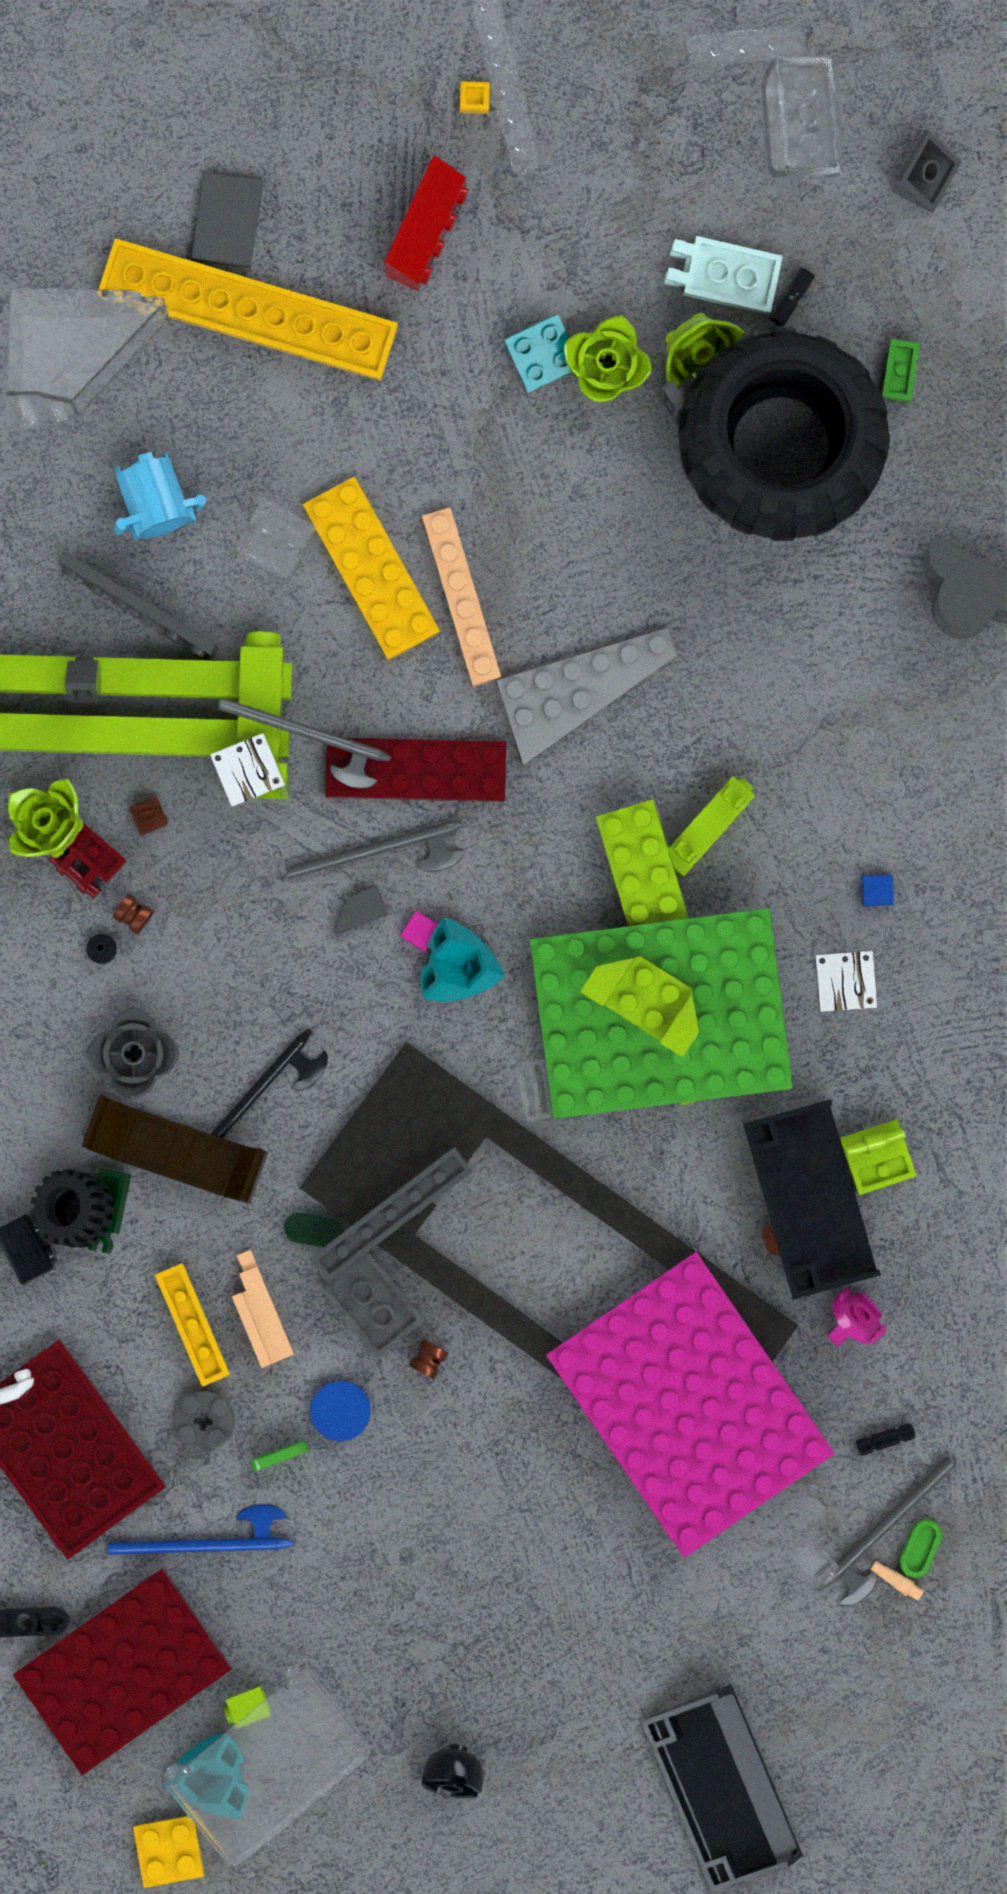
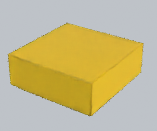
[460,81,490,114]

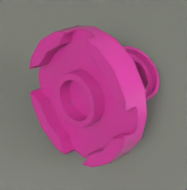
[827,1288,886,1347]

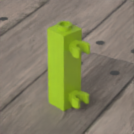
[669,776,755,879]

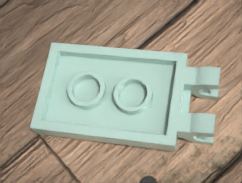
[664,236,783,315]

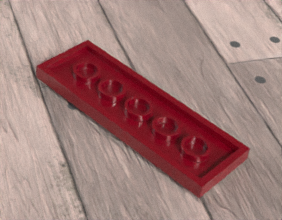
[325,738,506,802]

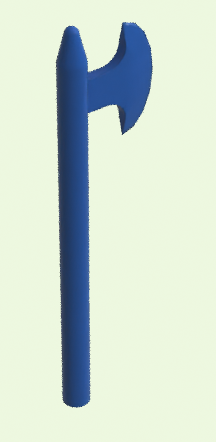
[108,1504,294,1555]

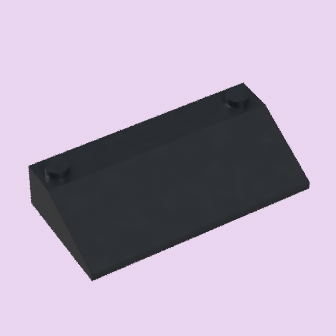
[743,1099,881,1300]
[641,1684,803,1893]

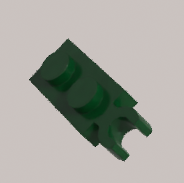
[87,1168,131,1254]

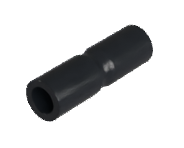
[769,268,815,327]

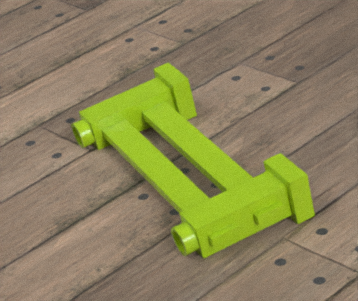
[0,631,293,799]

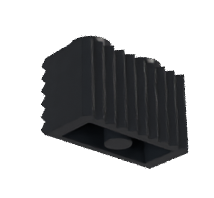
[0,1214,58,1285]

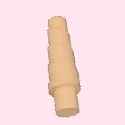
[870,1561,924,1601]

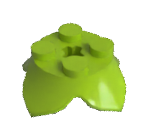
[665,313,745,386]
[564,315,652,402]
[8,779,83,858]

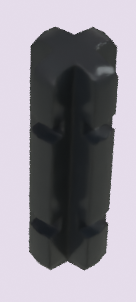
[856,1423,915,1456]

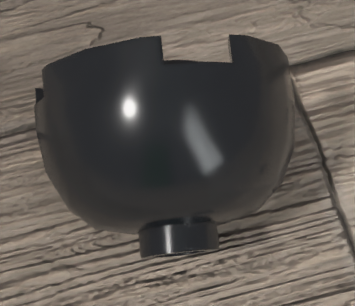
[421,1744,483,1798]

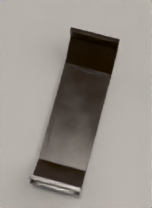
[82,1094,268,1205]

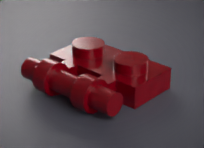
[49,823,127,899]

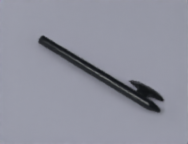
[211,1029,328,1138]

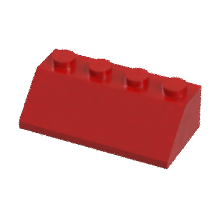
[384,155,469,291]

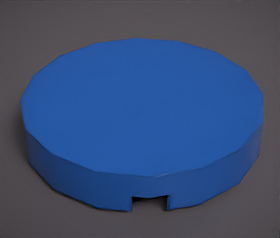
[310,1381,371,1442]

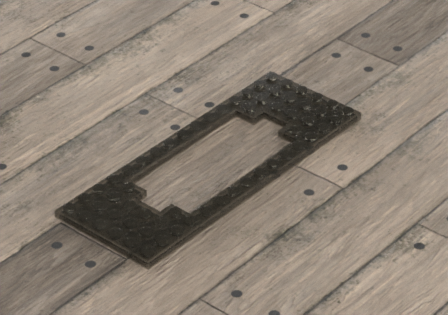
[300,1042,798,1379]

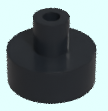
[86,934,117,965]

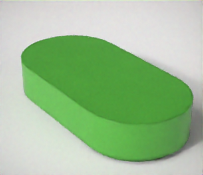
[249,1440,310,1472]
[899,1519,942,1578]

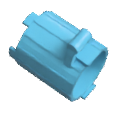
[113,452,206,542]

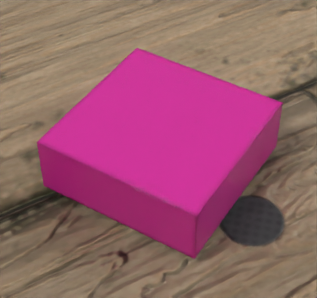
[400,911,438,953]

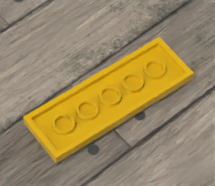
[302,476,440,661]

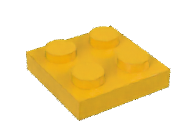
[133,1814,205,1888]

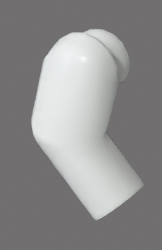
[0,1369,34,1405]

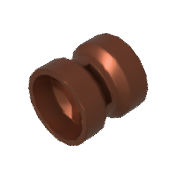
[112,893,154,935]
[408,1339,449,1380]

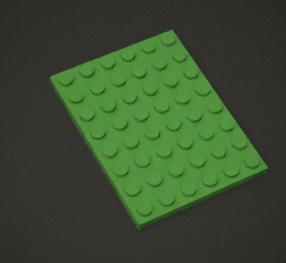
[530,908,794,1119]

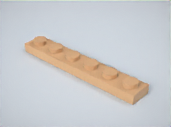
[422,507,501,687]

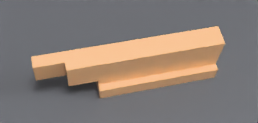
[232,1250,295,1368]

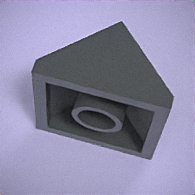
[893,130,961,212]

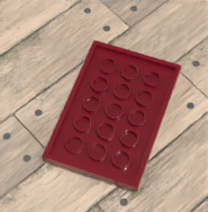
[0,1339,167,1560]
[13,1568,233,1776]

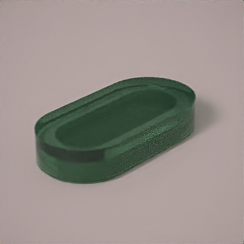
[284,1213,344,1248]

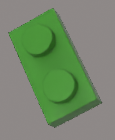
[882,339,920,403]

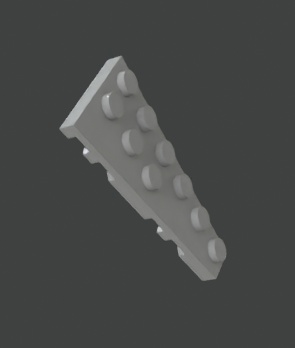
[497,628,677,767]

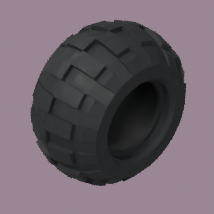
[678,329,890,541]

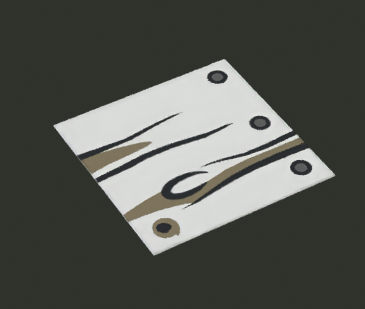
[210,733,285,807]
[816,951,877,1012]

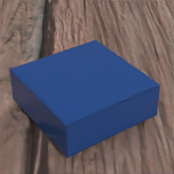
[862,875,894,907]

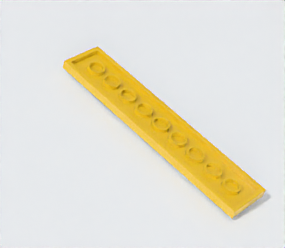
[97,238,399,381]

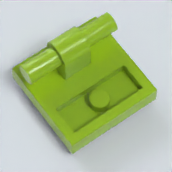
[839,1119,917,1196]

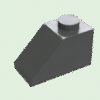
[65,656,101,703]

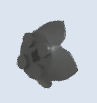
[86,1006,179,1100]

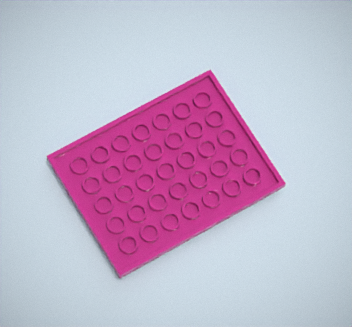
[546,1252,835,1558]

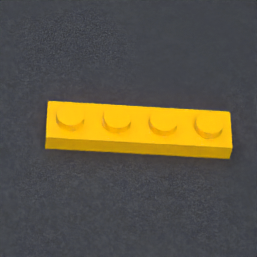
[155,1263,231,1387]

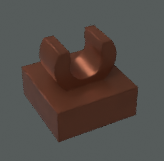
[129,796,169,836]

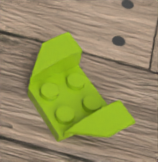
[580,956,699,1058]

